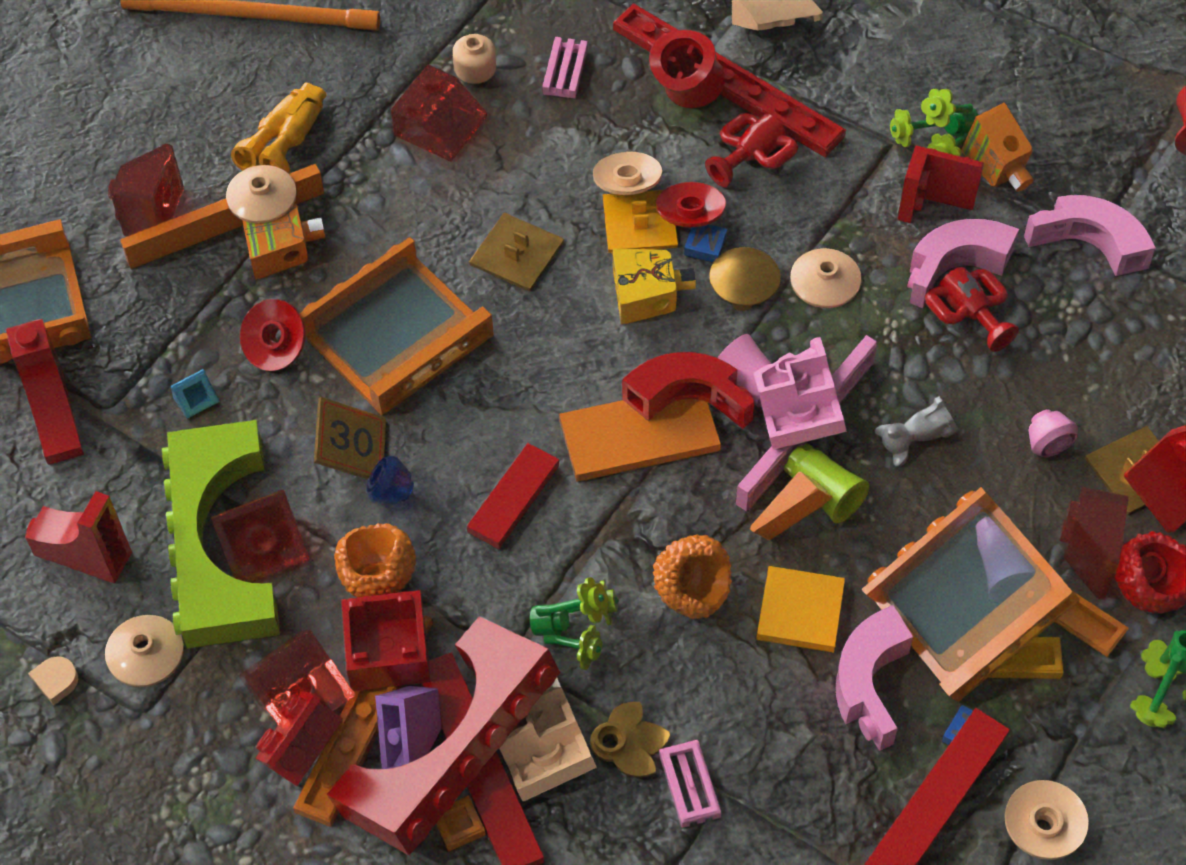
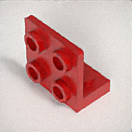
[897,145,984,224]
[1124,425,1186,533]
[255,691,343,786]

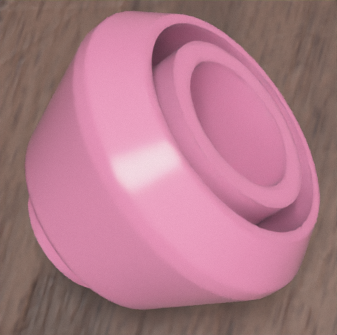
[1028,409,1078,457]

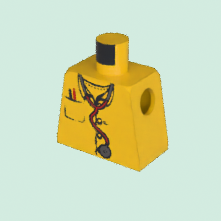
[612,248,696,324]

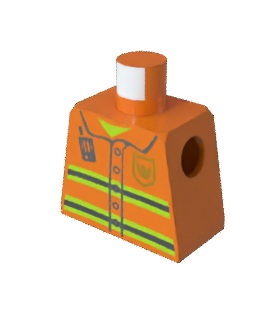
[961,103,1034,192]
[242,203,325,280]

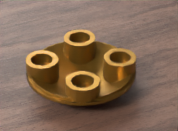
[710,247,781,311]

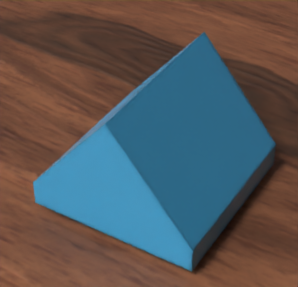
[171,369,220,419]

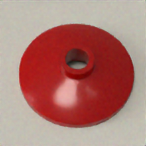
[656,182,726,227]
[240,299,306,371]

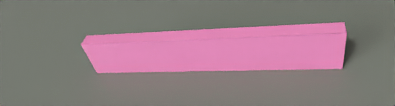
[736,335,877,512]

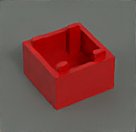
[341,590,431,691]

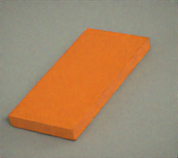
[559,399,721,482]

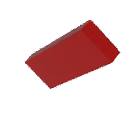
[467,443,559,549]

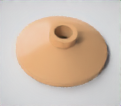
[593,152,662,195]
[226,165,297,224]
[790,248,861,308]
[105,615,184,687]
[1005,780,1089,860]

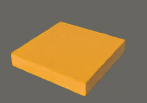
[756,566,845,653]

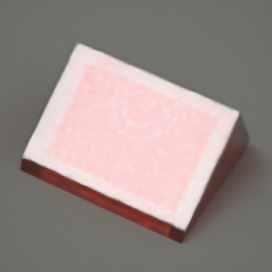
[211,489,310,583]

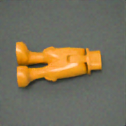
[231,83,327,174]

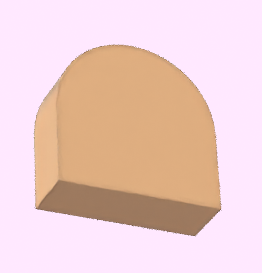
[28,657,78,705]

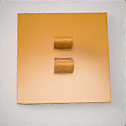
[603,190,678,253]

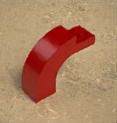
[622,352,755,429]

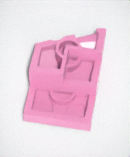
[754,337,847,450]

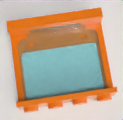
[0,219,92,364]
[300,237,494,416]
[862,487,1080,702]

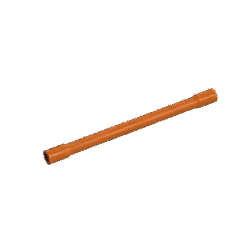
[121,0,381,31]

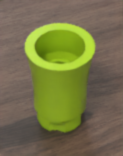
[784,443,869,523]

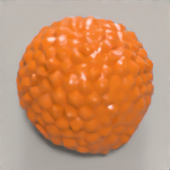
[334,523,416,597]
[653,534,732,619]

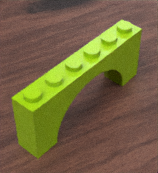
[162,420,280,649]

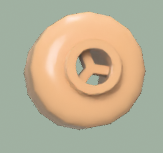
[453,34,496,84]

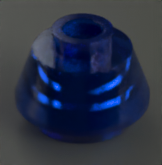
[366,455,414,505]

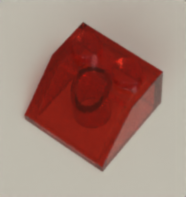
[391,64,487,162]
[108,144,184,236]
[1059,487,1129,600]
[238,630,355,727]

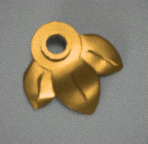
[590,702,670,778]

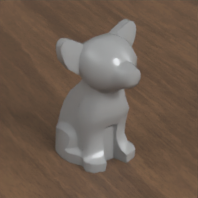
[875,396,959,467]

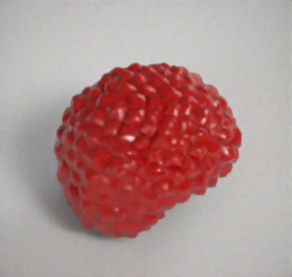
[1115,531,1186,614]

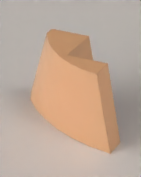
[732,0,823,31]
[499,678,597,802]

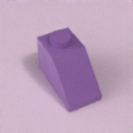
[375,686,441,769]

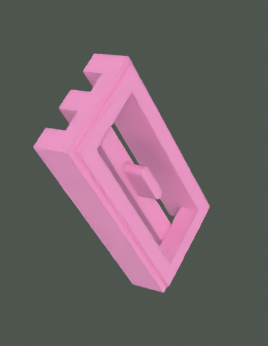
[542,37,588,99]
[659,740,721,828]

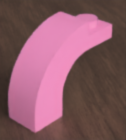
[1024,195,1155,276]
[907,219,1019,308]
[836,605,913,751]

